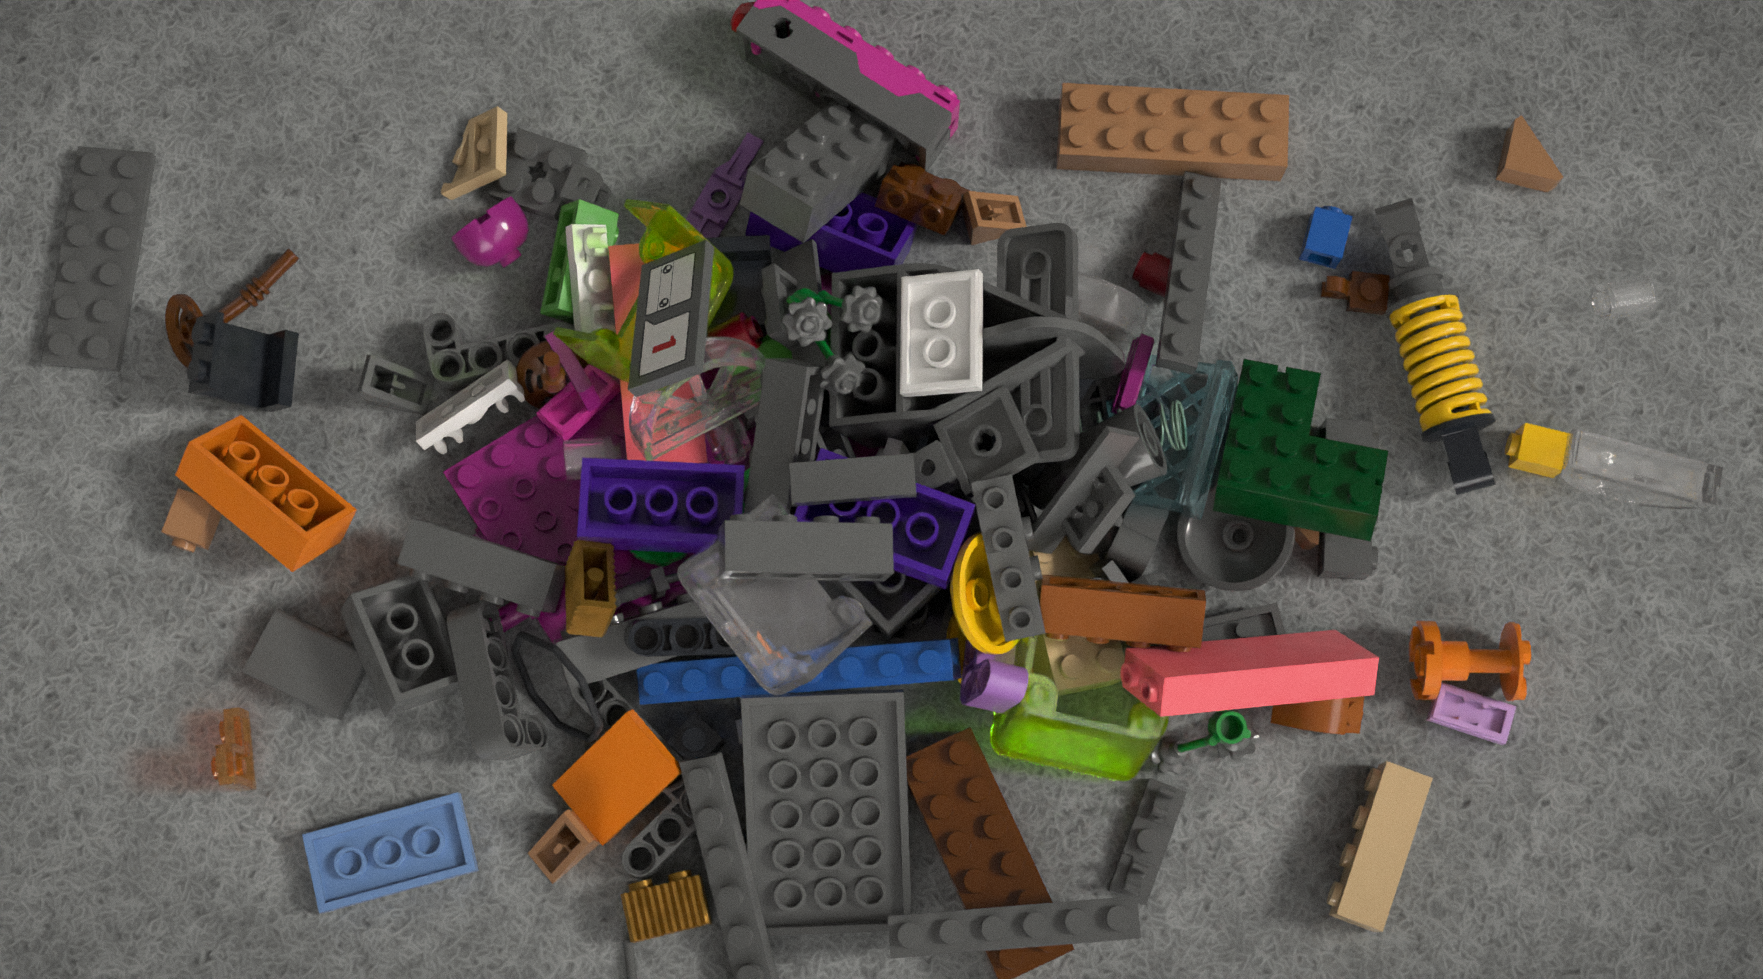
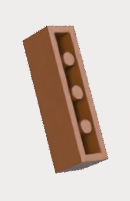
[1040,574,1206,652]

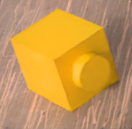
[1505,423,1571,478]

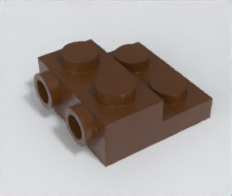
[875,161,970,236]

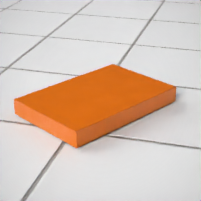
[552,709,682,846]

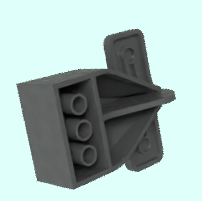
[829,223,1125,463]

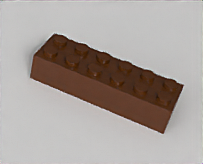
[906,727,1075,979]

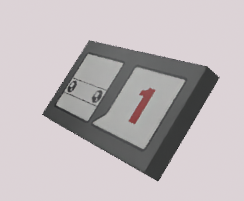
[628,240,714,397]

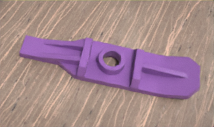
[671,132,764,247]

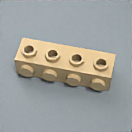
[1327,761,1433,932]

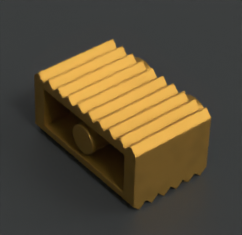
[565,540,617,638]
[620,870,712,943]

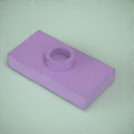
[1426,682,1516,745]

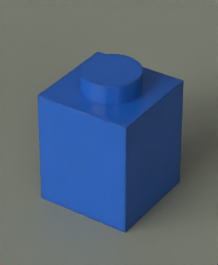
[1299,206,1353,269]

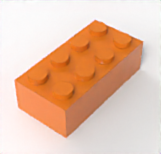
[175,415,357,572]

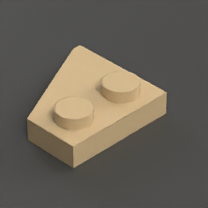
[441,106,507,200]

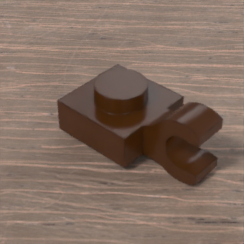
[1320,271,1390,315]

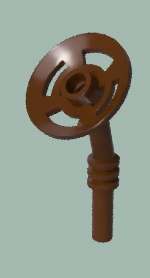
[165,248,300,368]
[516,341,590,409]

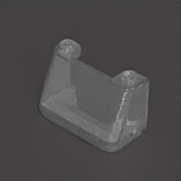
[678,494,873,696]

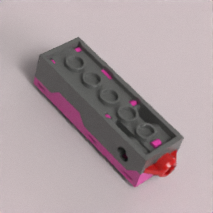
[730,0,960,172]

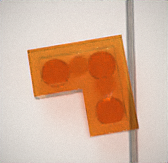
[211,707,256,792]

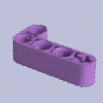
[960,638,1028,713]

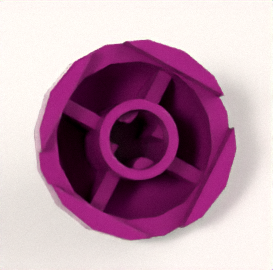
[451,196,529,268]

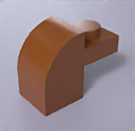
[1271,696,1365,735]

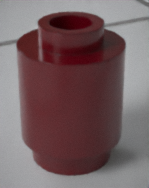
[1132,252,1170,298]
[705,312,763,365]

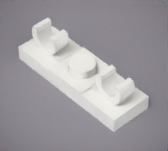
[565,224,616,342]
[416,359,525,454]

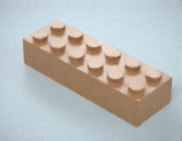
[1056,83,1289,181]

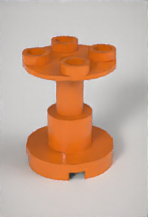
[1409,621,1531,701]

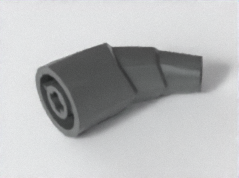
[1029,404,1167,510]

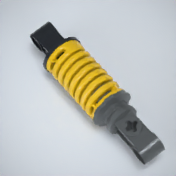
[1375,198,1496,495]

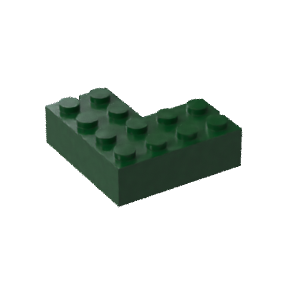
[1213,359,1389,542]

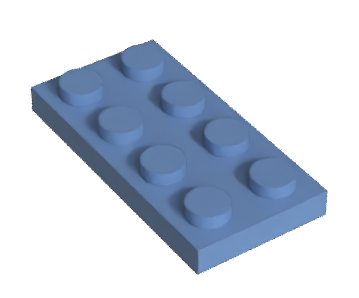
[302,792,479,913]

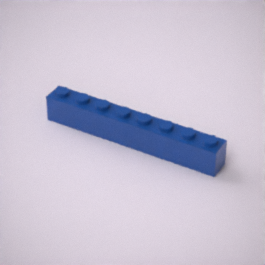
[637,638,962,705]

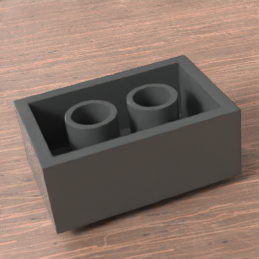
[340,576,460,717]

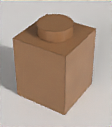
[161,488,222,553]

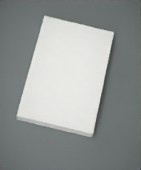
[900,269,983,397]

